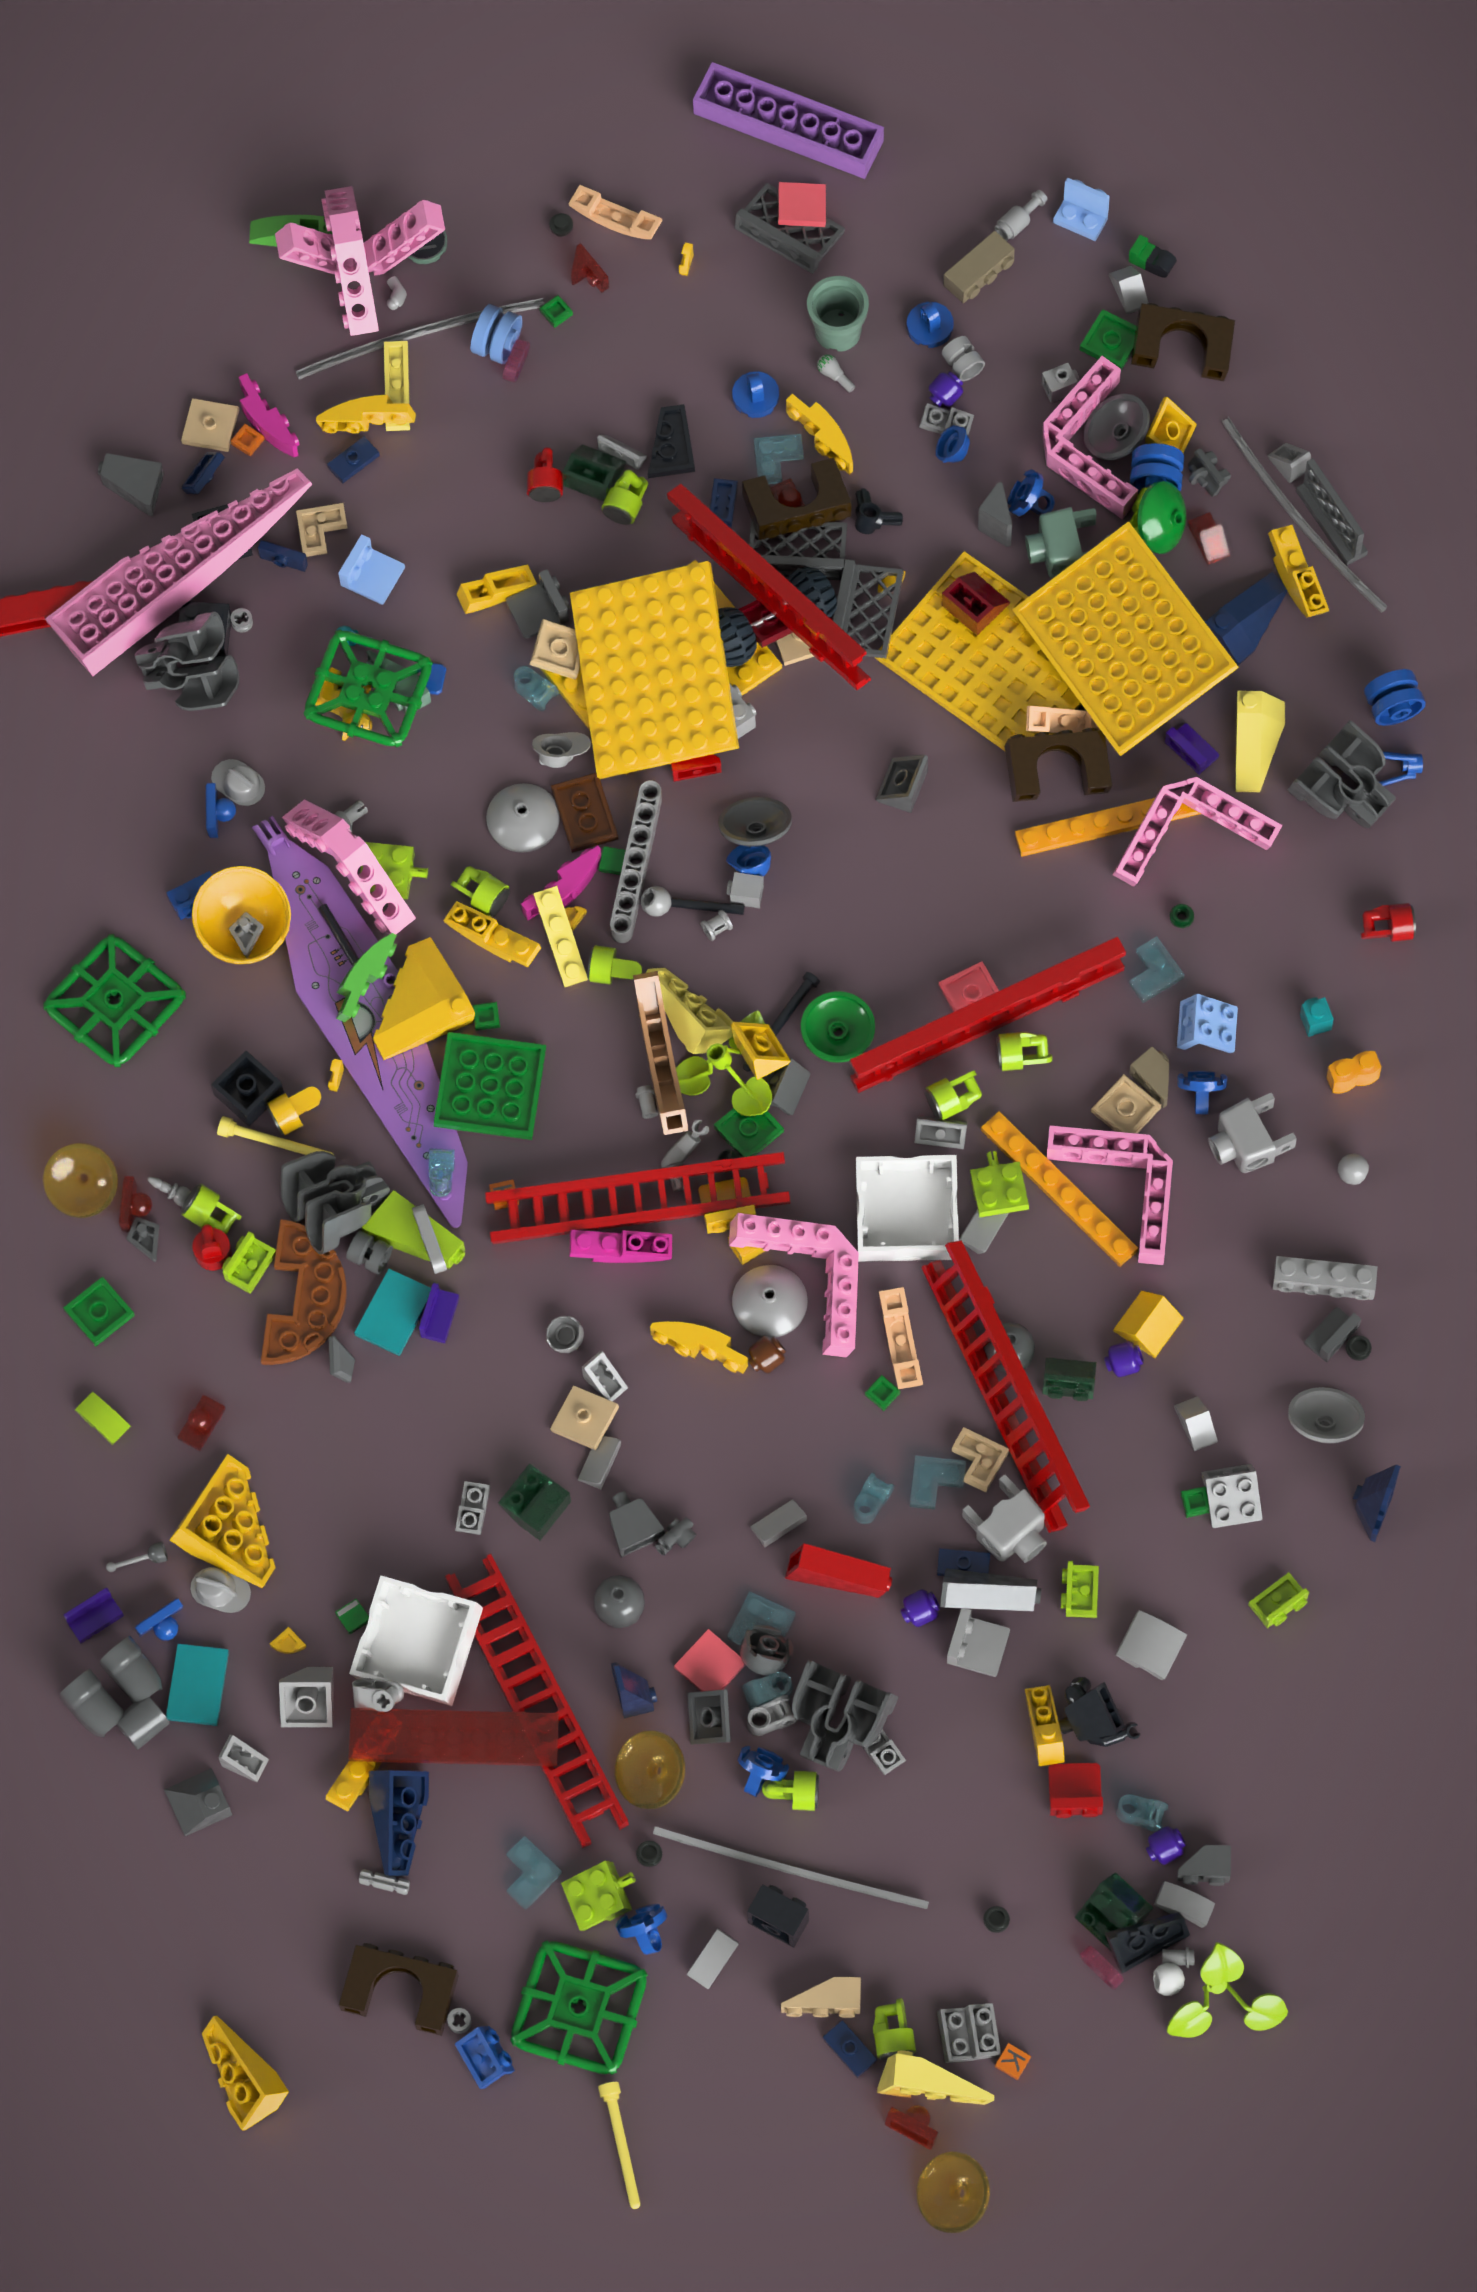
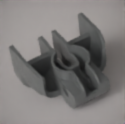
[135,612,239,711]
[1287,720,1396,828]
[281,1151,390,1255]
[60,1636,170,1750]
[792,1660,899,1772]

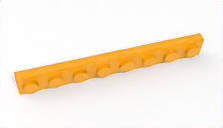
[1015,798,1201,857]
[981,1111,1138,1267]

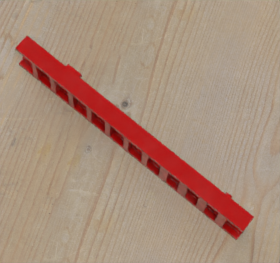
[667,484,871,690]
[850,936,1126,1093]
[485,1152,791,1244]
[921,1240,1090,1533]
[445,1554,629,1849]

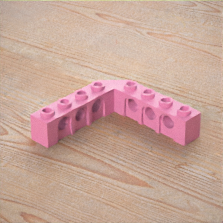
[321,186,379,336]
[275,200,445,276]
[1042,356,1138,520]
[1113,777,1282,887]
[282,799,416,934]
[1047,1126,1173,1265]
[729,1213,859,1357]

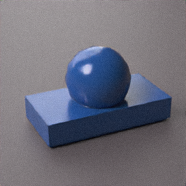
[206,783,236,838]
[135,1599,183,1641]

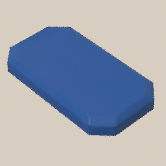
[426,663,446,695]

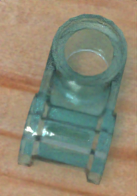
[514,666,559,711]
[429,1149,455,1197]
[853,1472,895,1524]
[741,1672,793,1711]
[1116,1794,1169,1832]

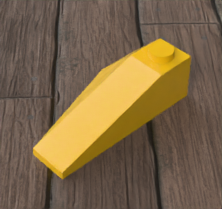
[202,2016,289,2131]

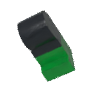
[1129,235,1177,278]

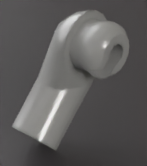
[386,276,407,310]

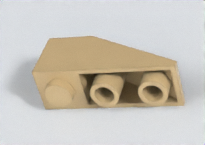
[781,1977,861,2018]

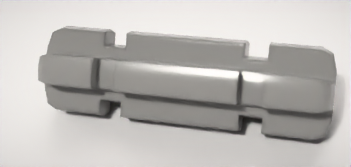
[359,1869,410,1895]

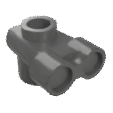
[655,1517,697,1555]

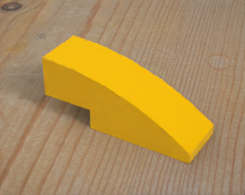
[457,564,537,614]

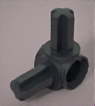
[855,488,903,534]

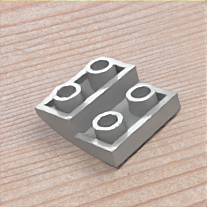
[1115,1610,1187,1680]
[937,2003,1001,2063]

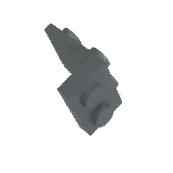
[506,569,570,639]

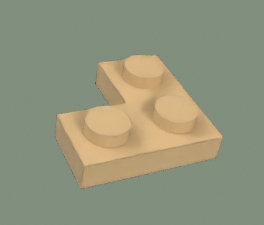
[296,503,348,557]
[952,1427,1009,1492]

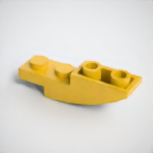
[786,394,853,475]
[316,395,416,433]
[1268,525,1329,618]
[443,901,541,967]
[650,1321,748,1374]
[326,1711,402,1812]

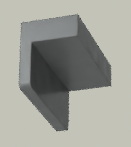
[766,1058,811,1115]
[1305,1307,1361,1363]

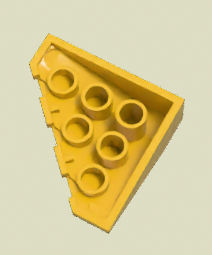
[373,937,475,1061]
[170,1454,276,1588]

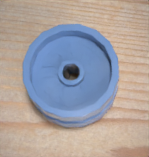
[470,304,522,364]

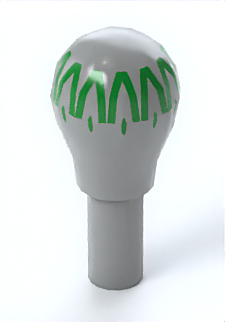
[817,354,856,393]

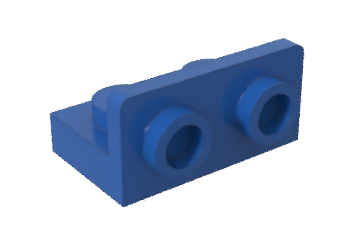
[166,871,212,920]
[455,2026,515,2089]

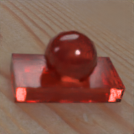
[770,478,805,508]
[119,1176,152,1232]
[177,1395,226,1451]
[885,2105,938,2150]

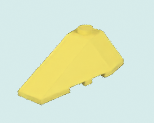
[1236,691,1285,792]
[646,968,733,1054]
[877,2051,994,2105]

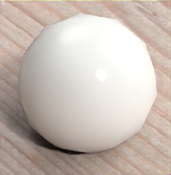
[1153,1963,1185,1996]

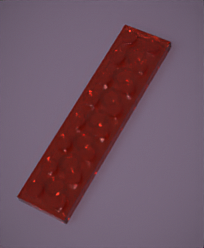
[349,1708,559,1766]

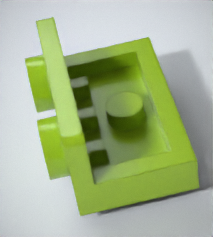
[222,1231,276,1294]
[1061,1561,1099,1618]
[1248,1572,1309,1629]

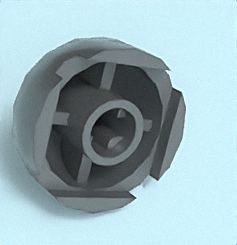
[984,1322,1035,1374]
[594,1575,645,1628]
[740,1625,793,1675]

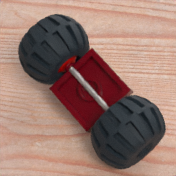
[718,567,837,667]

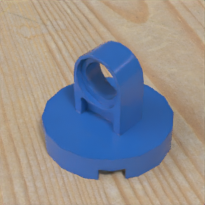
[906,302,954,348]
[732,371,779,418]
[1007,469,1055,516]
[1177,1071,1227,1114]
[737,1746,789,1797]
[615,1904,668,1955]

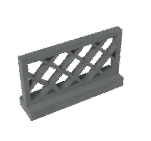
[735,183,845,274]
[1296,458,1368,566]
[749,519,847,580]
[833,559,904,659]

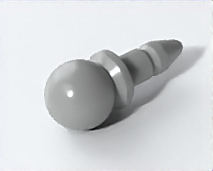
[147,1177,191,1206]

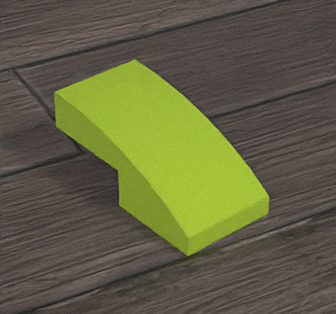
[74,1391,131,1445]

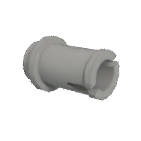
[635,1085,658,1119]
[1162,1947,1194,1968]

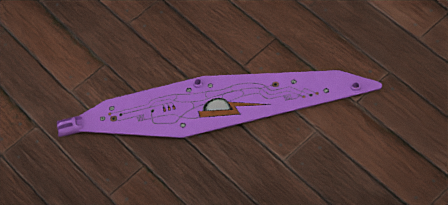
[252,815,468,1228]

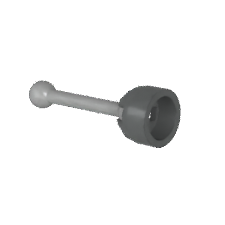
[106,1541,168,1572]

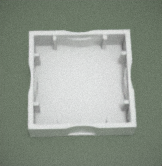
[856,1155,959,1262]
[349,1576,483,1706]

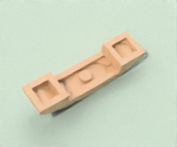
[569,185,662,239]
[1026,706,1100,734]
[879,1287,923,1390]

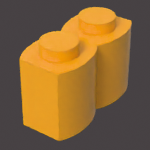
[1326,1051,1381,1093]

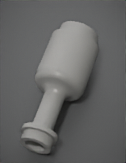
[994,190,1047,241]

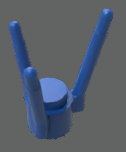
[1379,751,1423,786]

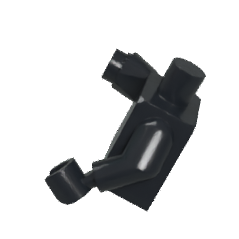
[1058,1677,1140,1747]

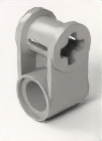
[352,1678,404,1712]
[747,1695,798,1736]

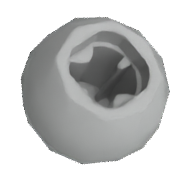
[641,886,671,917]
[1338,1154,1369,1185]

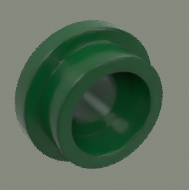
[1169,904,1194,928]

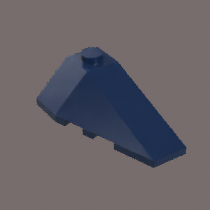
[1205,572,1288,666]
[1353,1464,1401,1542]
[611,1662,658,1719]
[369,1770,429,1876]

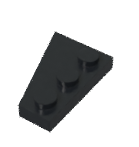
[648,404,695,479]
[1105,1912,1190,1973]

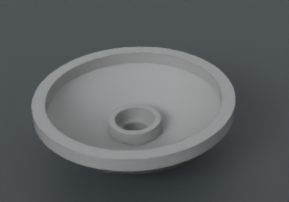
[486,783,560,853]
[732,1265,808,1338]
[1288,1387,1365,1443]

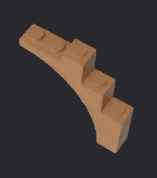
[633,971,688,1135]

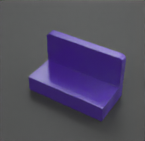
[1165,723,1219,775]
[419,1282,459,1343]
[64,1588,124,1644]

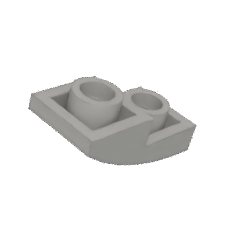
[919,403,974,435]
[455,1481,490,1535]
[862,1729,906,1776]
[1154,1881,1215,1928]
[687,1929,739,1989]

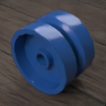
[1130,443,1184,494]
[1364,669,1426,726]

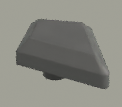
[126,1217,160,1262]
[329,1336,355,1383]

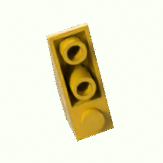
[1025,1685,1065,1766]

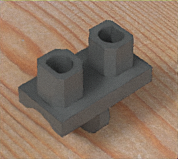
[1188,448,1231,497]

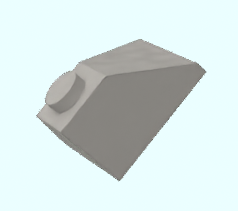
[279,1667,334,1727]

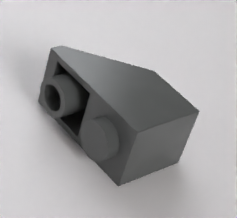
[1177,1845,1231,1886]

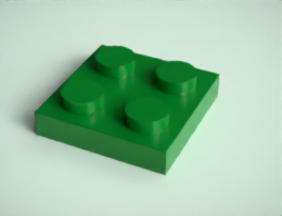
[1079,309,1136,371]
[714,1108,784,1158]
[63,1277,135,1347]

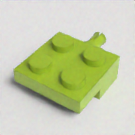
[360,842,428,899]
[970,1151,1029,1218]
[561,1860,636,1931]

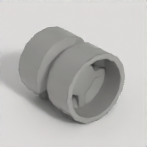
[942,336,985,381]

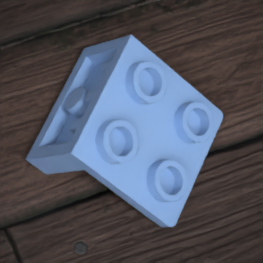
[1053,178,1109,241]
[338,534,405,605]
[1177,994,1238,1053]

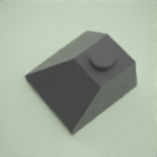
[164,1768,232,1837]

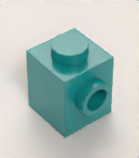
[1300,997,1334,1037]

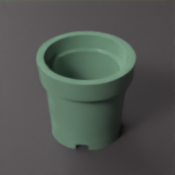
[807,276,869,351]

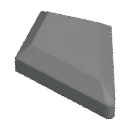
[229,912,264,958]

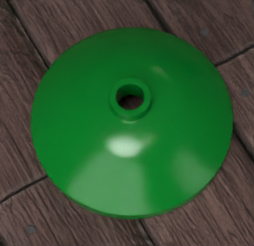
[1137,481,1186,554]
[801,991,875,1062]

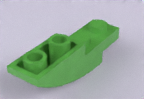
[249,215,333,247]
[336,933,397,1023]

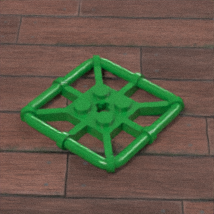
[303,629,433,748]
[43,934,186,1067]
[510,1940,648,2075]

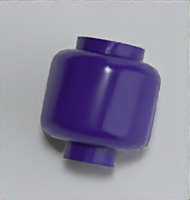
[928,371,964,407]
[1104,1341,1144,1377]
[900,1589,940,1627]
[1146,1826,1187,1865]

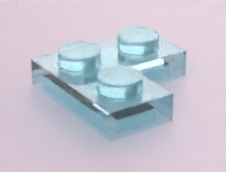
[754,434,804,484]
[1129,936,1185,1003]
[910,1455,966,1510]
[727,1591,796,1645]
[506,1836,562,1910]

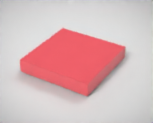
[778,182,826,227]
[939,961,999,1012]
[674,1629,746,1692]

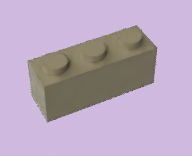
[943,231,1015,304]

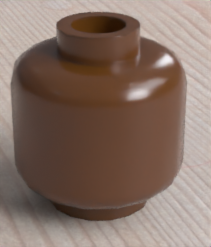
[748,1336,786,1373]

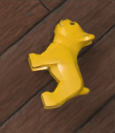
[315,667,372,741]

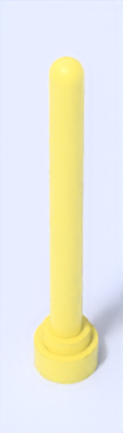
[217,1116,334,1155]
[598,2082,640,2209]

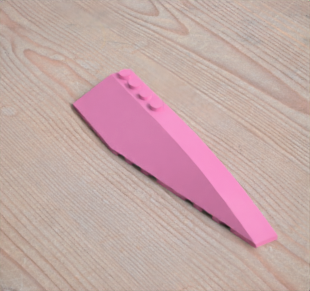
[45,468,312,676]

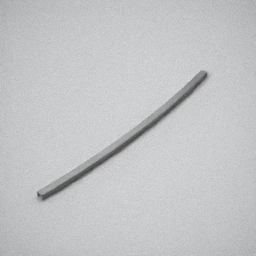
[296,298,544,380]
[1222,416,1387,613]
[653,1826,929,1909]

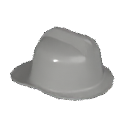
[532,732,591,768]
[211,759,265,806]
[190,1567,251,1613]

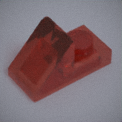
[571,243,609,293]
[1188,512,1230,564]

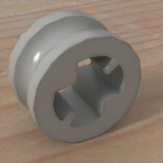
[230,608,253,633]
[447,2008,472,2034]

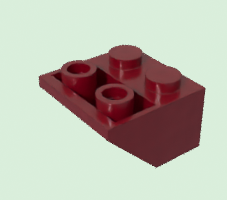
[942,572,1010,635]

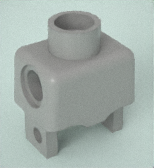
[1208,1093,1297,1173]
[962,1475,1047,1563]

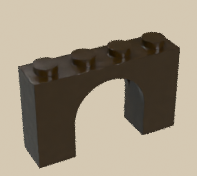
[1131,303,1235,381]
[742,458,851,540]
[1004,728,1112,802]
[339,1943,459,2036]

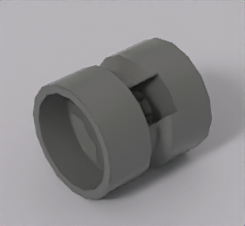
[346,1230,393,1275]

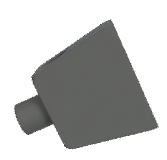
[609,1491,665,1558]

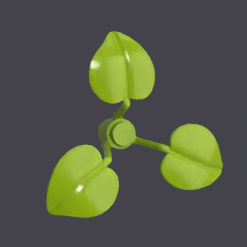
[676,1010,772,1116]
[1166,1942,1288,2038]

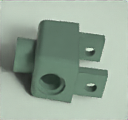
[1025,507,1097,578]

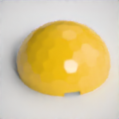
[192,866,291,964]

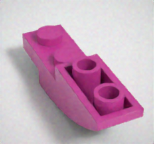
[238,373,300,458]
[521,846,602,921]
[569,1230,672,1263]

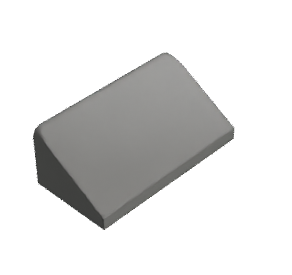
[597,435,647,470]
[914,1116,968,1149]
[959,1208,1009,1254]
[578,1436,621,1490]
[750,1499,807,1548]

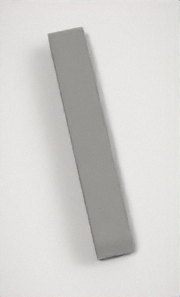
[610,780,662,943]

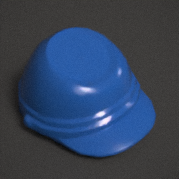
[935,425,970,463]
[726,845,771,876]

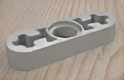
[412,1204,447,1274]

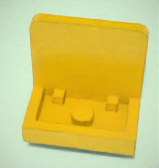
[698,1177,756,1234]

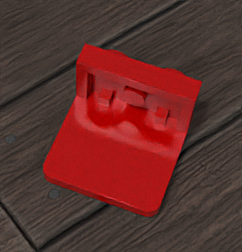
[1048,1763,1103,1818]

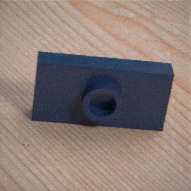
[327,436,380,484]
[181,452,225,494]
[710,478,738,527]
[258,540,308,572]
[937,1548,990,1576]
[823,2020,877,2078]

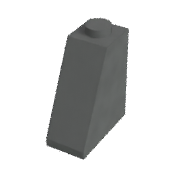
[98,453,164,516]

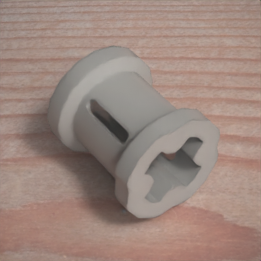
[700,910,733,941]

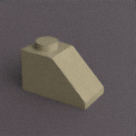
[1129,1046,1169,1108]

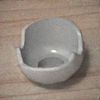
[546,1316,584,1353]

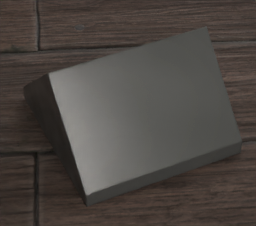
[978,482,1012,547]
[876,755,928,813]
[688,1690,731,1745]

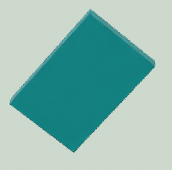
[354,1269,431,1356]
[166,1644,229,1726]

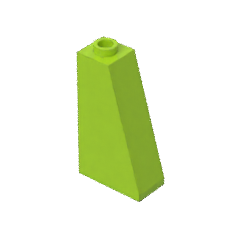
[362,1190,465,1269]

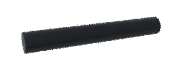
[671,897,745,915]
[318,904,359,966]

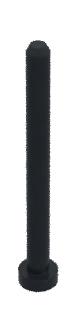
[743,972,820,1072]

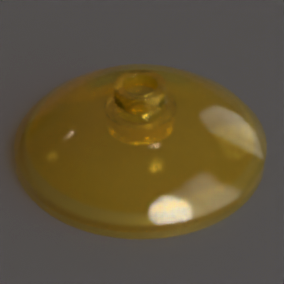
[43,1143,118,1218]
[615,1731,685,1809]
[917,2152,990,2233]

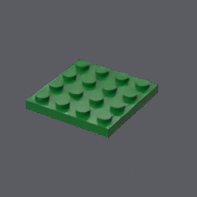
[433,1032,546,1140]

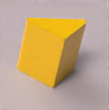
[1145,397,1197,454]
[731,1022,791,1080]
[1113,1291,1183,1358]

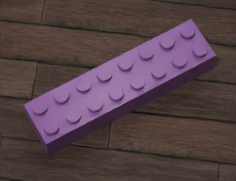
[693,62,884,179]

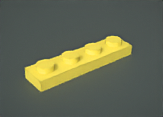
[384,341,410,431]
[533,886,588,988]

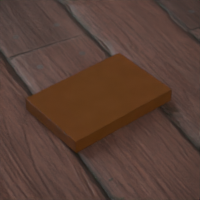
[551,773,619,853]

